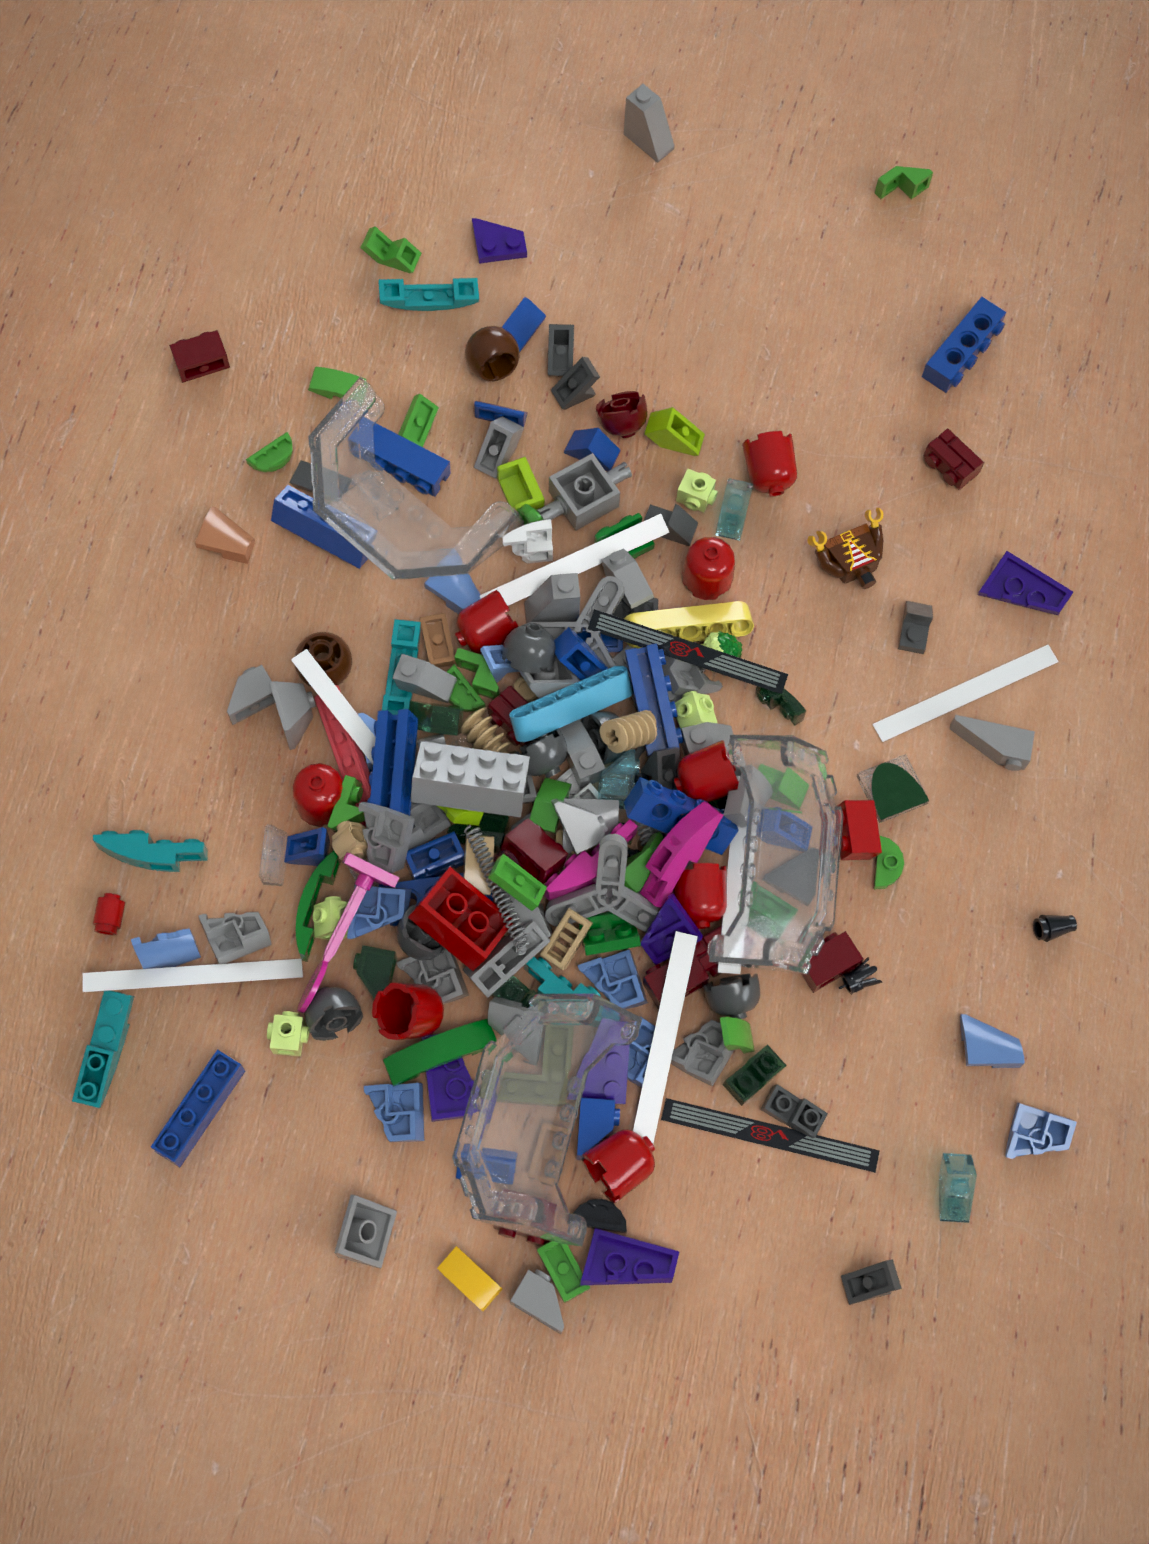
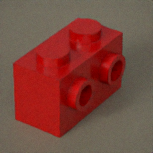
[832,800,882,860]

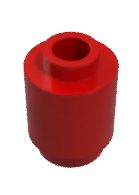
[93,893,125,935]

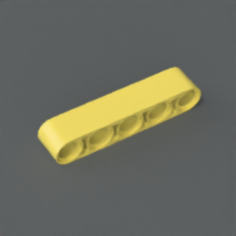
[624,601,754,648]

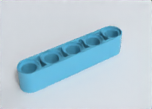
[509,666,633,742]

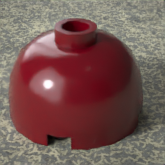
[596,391,648,438]

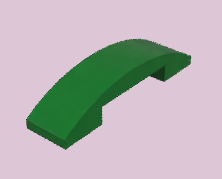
[296,851,341,962]
[383,1019,499,1087]

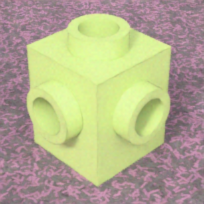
[676,469,718,512]
[675,691,718,729]
[313,896,348,940]
[267,1011,309,1057]

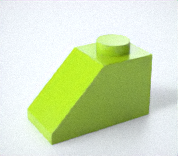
[644,407,705,456]

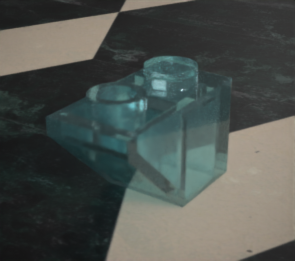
[715,478,753,541]
[598,749,640,809]
[939,1153,977,1223]

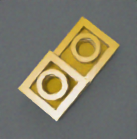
[437,1246,503,1311]

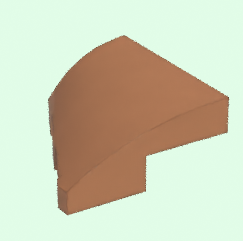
[195,507,255,564]

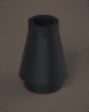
[1033,915,1077,942]

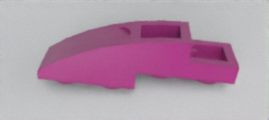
[640,801,723,908]
[545,819,638,900]

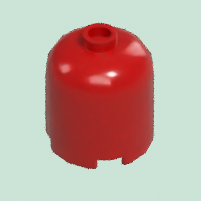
[742,431,797,497]
[682,537,735,600]
[455,590,519,654]
[674,740,739,802]
[292,763,343,827]
[673,863,727,929]
[372,983,444,1040]
[582,1129,655,1203]

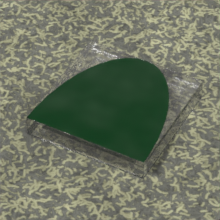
[856,754,929,823]

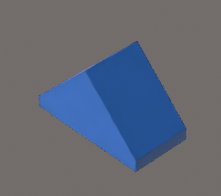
[564,428,621,471]
[284,827,330,866]

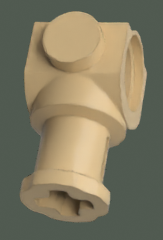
[332,821,368,860]

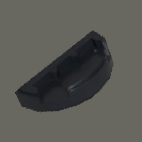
[569,1199,627,1233]

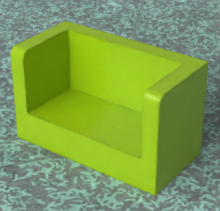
[497,457,545,521]

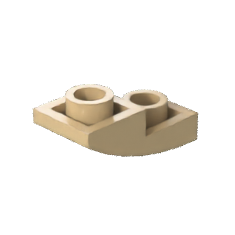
[463,834,494,895]

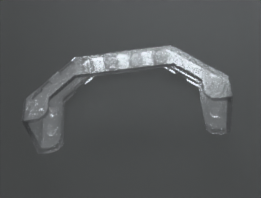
[308,376,525,580]
[708,735,843,974]
[452,994,642,1246]

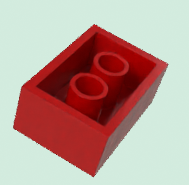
[408,867,513,971]

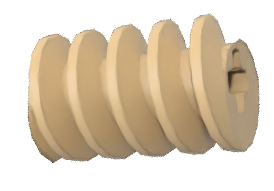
[460,707,515,754]
[599,710,657,753]

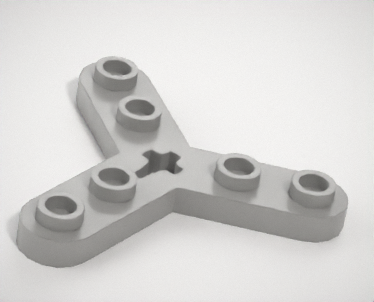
[524,576,625,668]
[545,834,661,932]

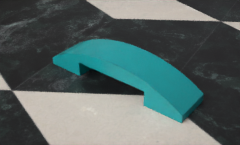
[378,278,479,311]
[382,619,421,715]

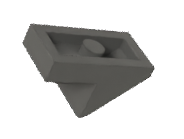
[548,324,574,376]
[551,357,600,410]
[644,504,698,547]
[898,601,933,654]
[641,747,680,805]
[841,1259,902,1305]

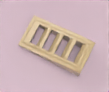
[540,908,593,970]

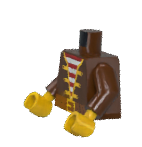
[807,508,884,589]

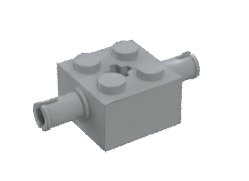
[536,453,632,530]

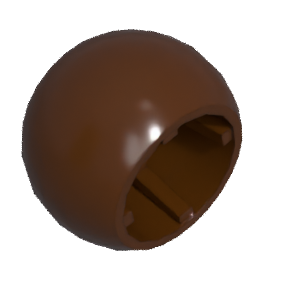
[465,326,520,382]
[294,632,352,687]

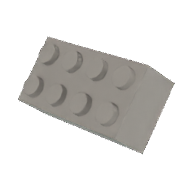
[411,741,530,818]

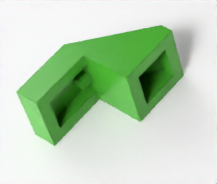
[874,166,933,200]
[360,226,422,273]
[454,648,500,699]
[530,777,572,834]
[624,832,664,893]

